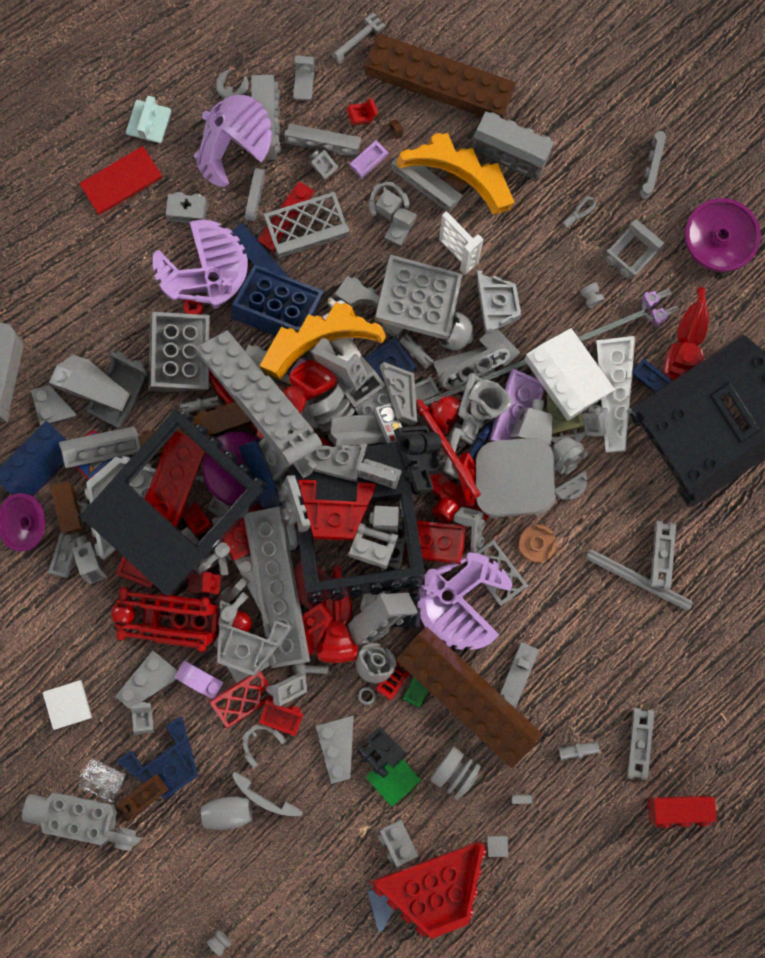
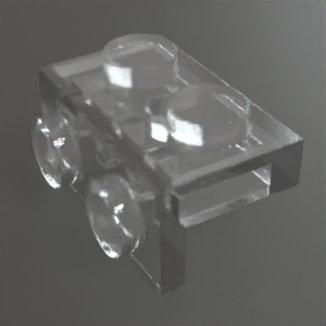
[78,758,126,802]

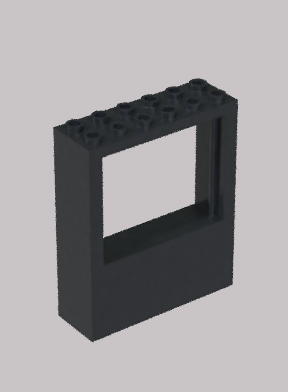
[80,410,268,597]
[289,442,425,604]

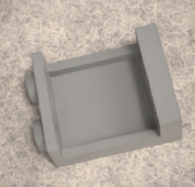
[311,338,368,390]

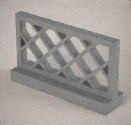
[264,192,350,259]

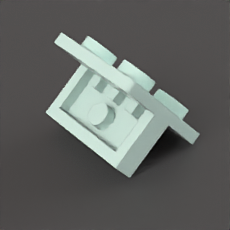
[126,96,171,143]

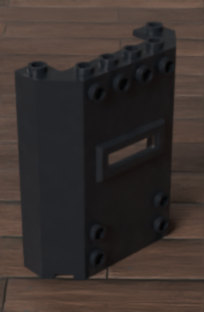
[626,335,765,507]

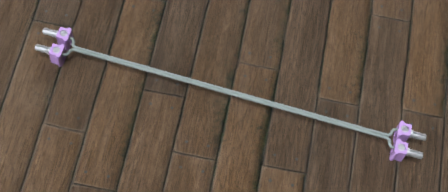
[327,289,679,447]

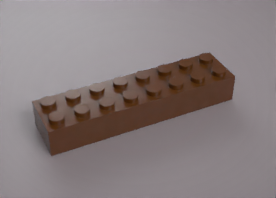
[364,33,516,119]
[396,626,543,768]

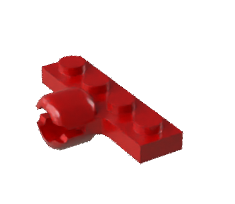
[429,473,489,523]

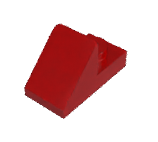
[181,502,213,537]

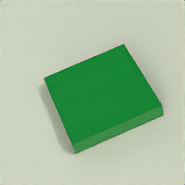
[366,760,421,807]

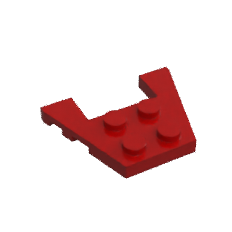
[298,480,375,541]

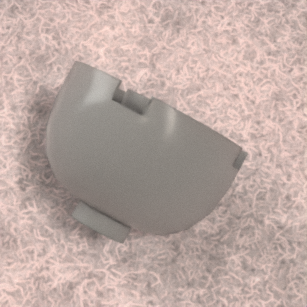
[439,311,474,350]
[356,643,396,683]

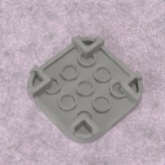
[476,438,556,519]

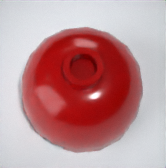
[430,396,462,435]

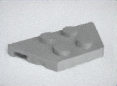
[476,270,521,334]

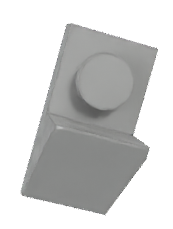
[384,207,417,247]

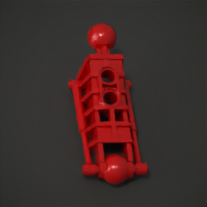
[110,586,252,652]

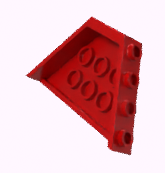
[369,841,486,939]

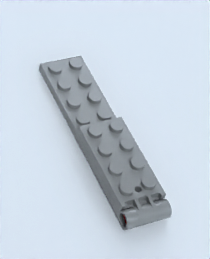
[195,330,322,466]

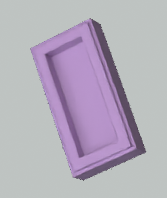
[349,140,389,179]

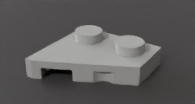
[31,385,77,426]

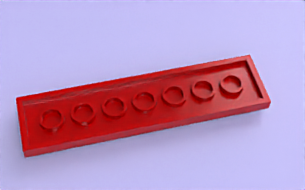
[116,431,206,588]

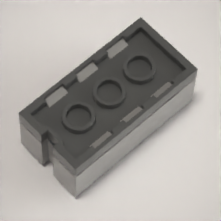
[471,112,554,181]

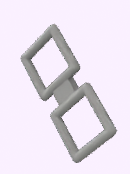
[443,373,485,481]

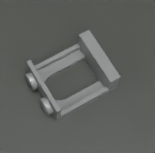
[604,219,664,280]

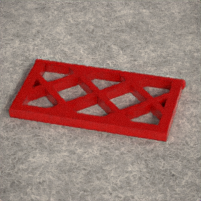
[209,671,273,729]

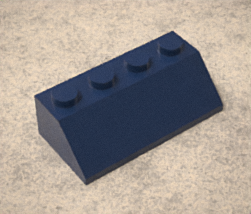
[0,421,67,497]

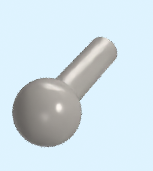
[292,663,329,675]

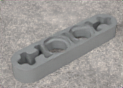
[440,344,510,390]

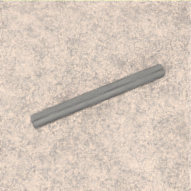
[586,550,693,611]

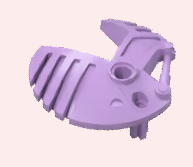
[194,95,272,187]
[153,219,248,308]
[418,552,512,650]

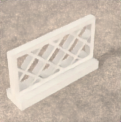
[439,211,484,275]

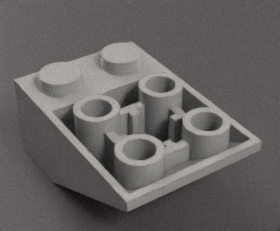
[337,354,386,411]

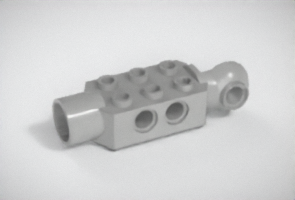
[22,793,142,851]

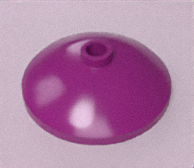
[0,493,45,551]

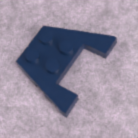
[117,716,199,799]

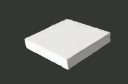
[43,680,92,730]

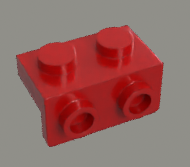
[259,698,304,736]

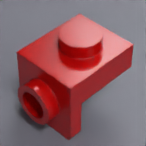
[346,98,378,125]

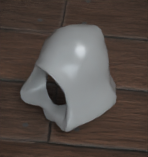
[468,380,512,421]

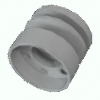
[305,383,354,431]
[430,746,481,800]

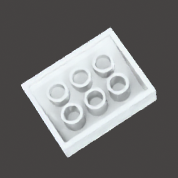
[524,328,615,421]

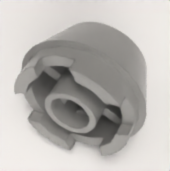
[552,437,587,475]

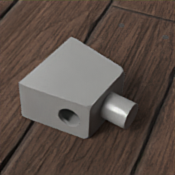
[510,399,552,445]
[72,536,107,585]

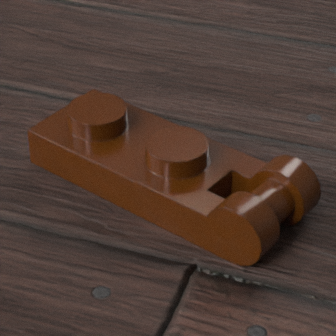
[115,774,169,821]

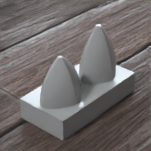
[266,673,307,706]

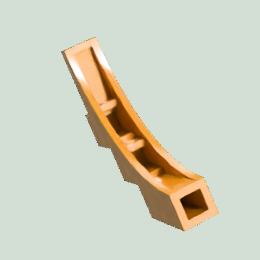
[396,133,515,215]
[260,302,386,380]

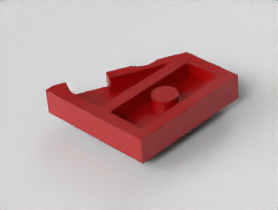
[458,452,477,506]

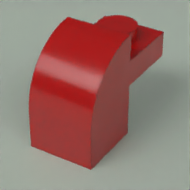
[188,572,221,595]

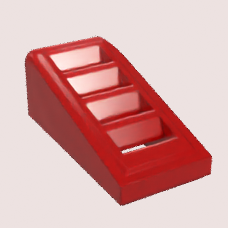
[375,657,409,701]

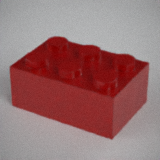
[648,795,717,828]

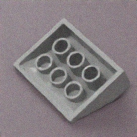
[148,312,209,392]

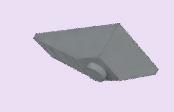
[49,355,130,411]

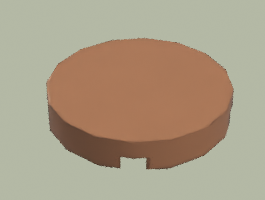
[518,524,557,563]

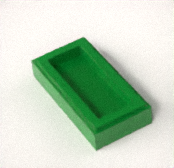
[402,677,428,708]

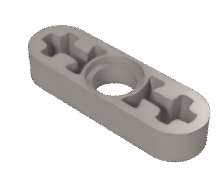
[245,168,265,221]

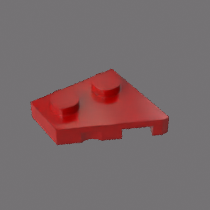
[302,603,333,655]

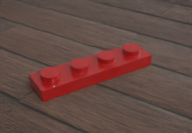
[257,181,315,252]

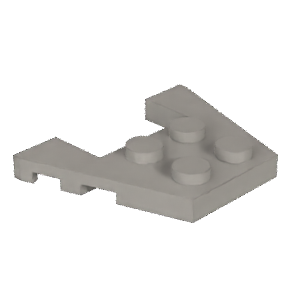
[259,437,317,490]
[278,475,310,550]
[217,601,293,676]

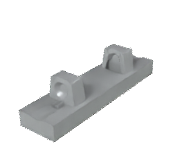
[500,642,539,709]

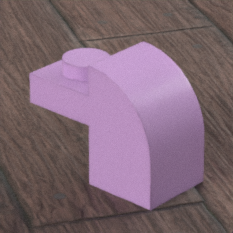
[174,661,224,699]

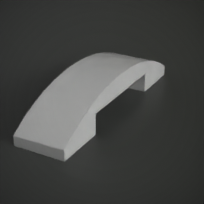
[232,772,304,816]

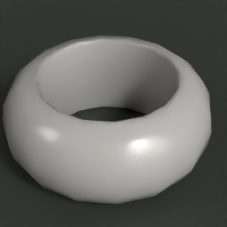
[358,687,376,705]

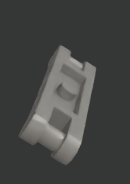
[640,131,666,199]
[649,521,676,590]
[626,708,654,781]

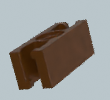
[50,481,84,535]

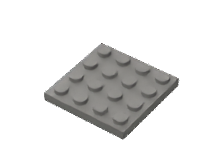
[374,255,462,340]

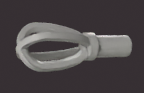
[562,196,596,228]

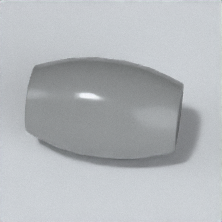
[201,797,252,830]

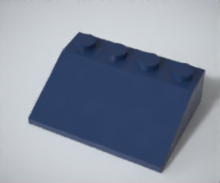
[231,264,324,336]

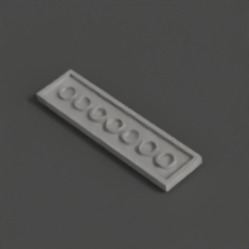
[244,506,310,668]

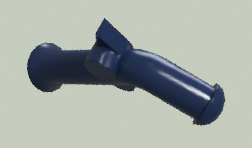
[469,422,493,459]

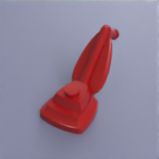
[663,287,709,380]
[257,360,337,438]
[317,565,358,663]

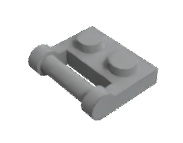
[349,523,398,569]

